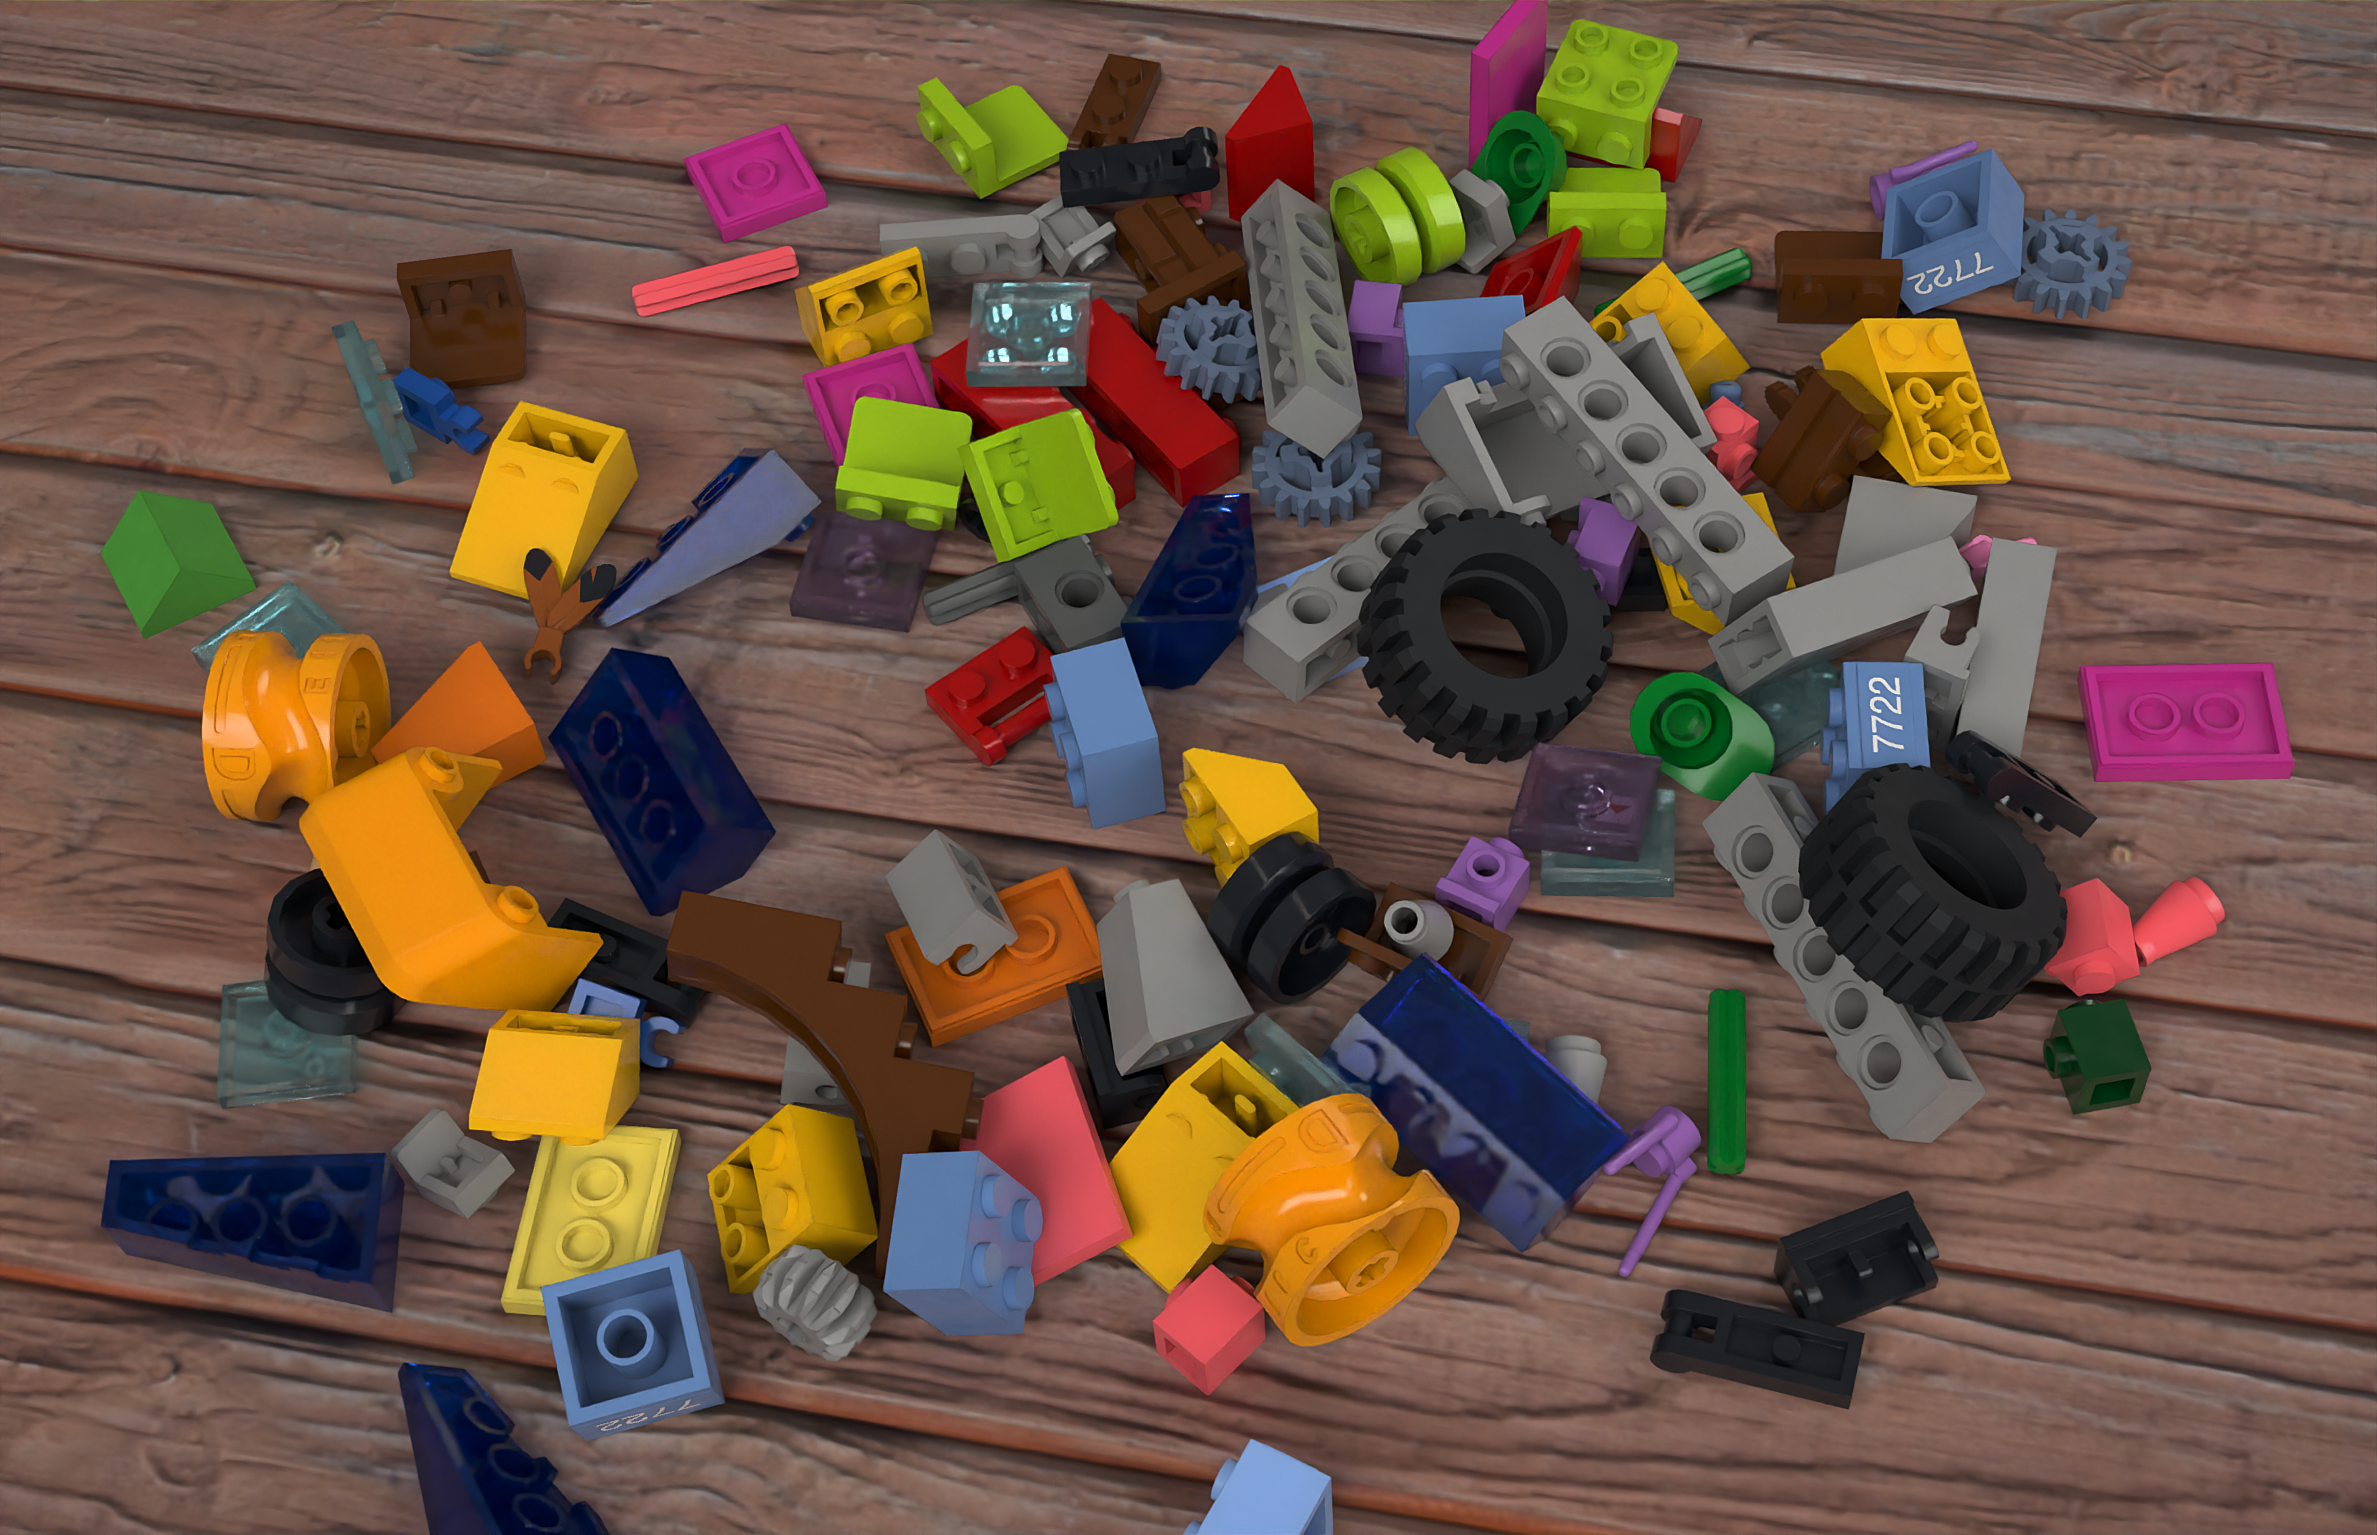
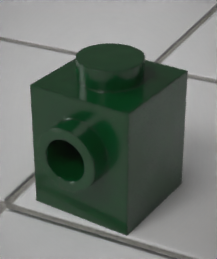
[2043,998,2152,1115]

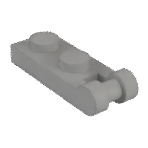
[880,214,1044,279]

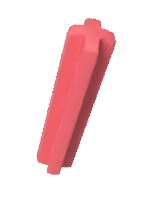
[632,245,799,318]

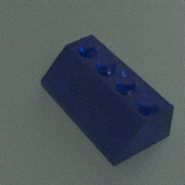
[548,647,776,917]
[1315,952,1632,1253]

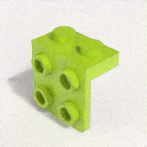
[1536,19,1679,170]
[916,77,1069,199]
[1547,168,1667,258]
[835,396,973,531]
[957,408,1119,563]

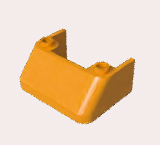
[299,747,604,1012]

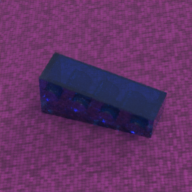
[101,1153,405,1313]

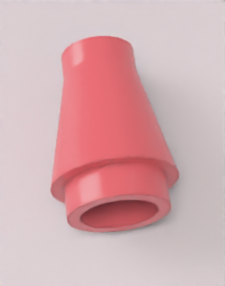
[2132,877,2225,968]

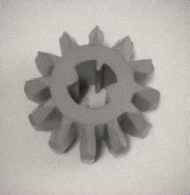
[752,1244,878,1361]

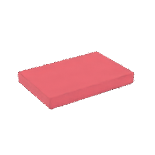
[961,1055,1133,1287]

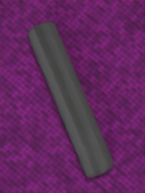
[922,534,1095,626]

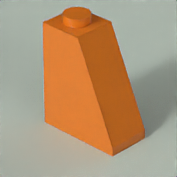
[370,641,547,791]

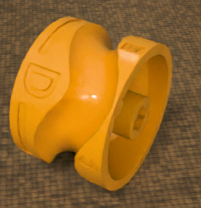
[202,630,391,822]
[1202,1093,1460,1346]

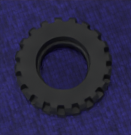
[1356,508,1614,764]
[1798,763,2068,1023]

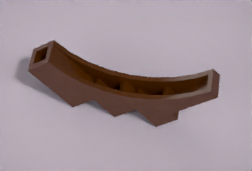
[666,890,984,1280]

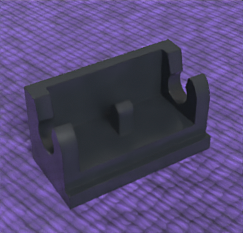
[1066,978,1169,1130]
[1773,1190,1939,1326]

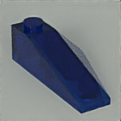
[589,448,822,627]
[1120,493,1259,690]
[398,1362,610,1535]

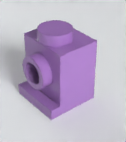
[1347,280,1403,377]
[1567,496,1641,606]
[1435,836,1530,932]

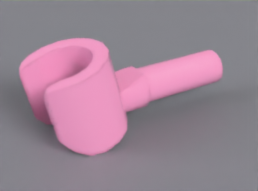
[1958,535,2037,583]

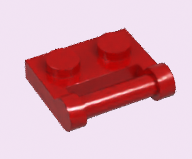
[925,626,1054,767]

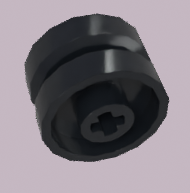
[1207,831,1377,1005]
[264,868,407,1036]

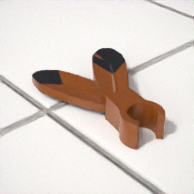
[523,548,617,685]

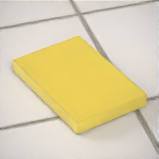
[501,1125,682,1316]

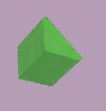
[100,490,257,639]

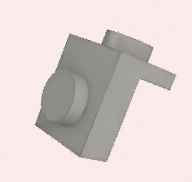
[1448,168,1516,274]
[1028,194,1117,278]
[391,1107,516,1219]

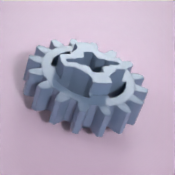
[2003,209,2132,319]
[1156,296,1263,403]
[1251,430,1381,528]

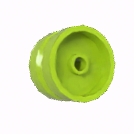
[1330,146,1466,289]

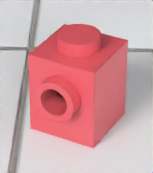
[2043,878,2140,997]
[1153,1264,1266,1396]

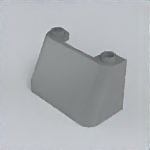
[1414,312,1718,526]

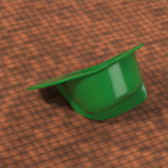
[1469,110,1568,237]
[1629,672,1775,801]

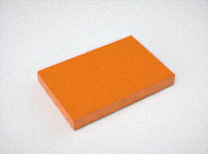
[884,865,1104,1048]

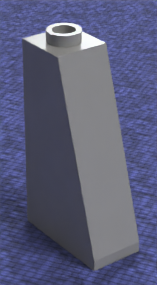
[1708,536,1978,696]
[1948,537,2057,783]

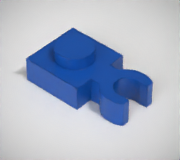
[392,367,490,455]
[567,978,686,1068]

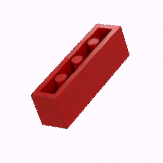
[1043,297,1242,508]
[930,327,1136,511]

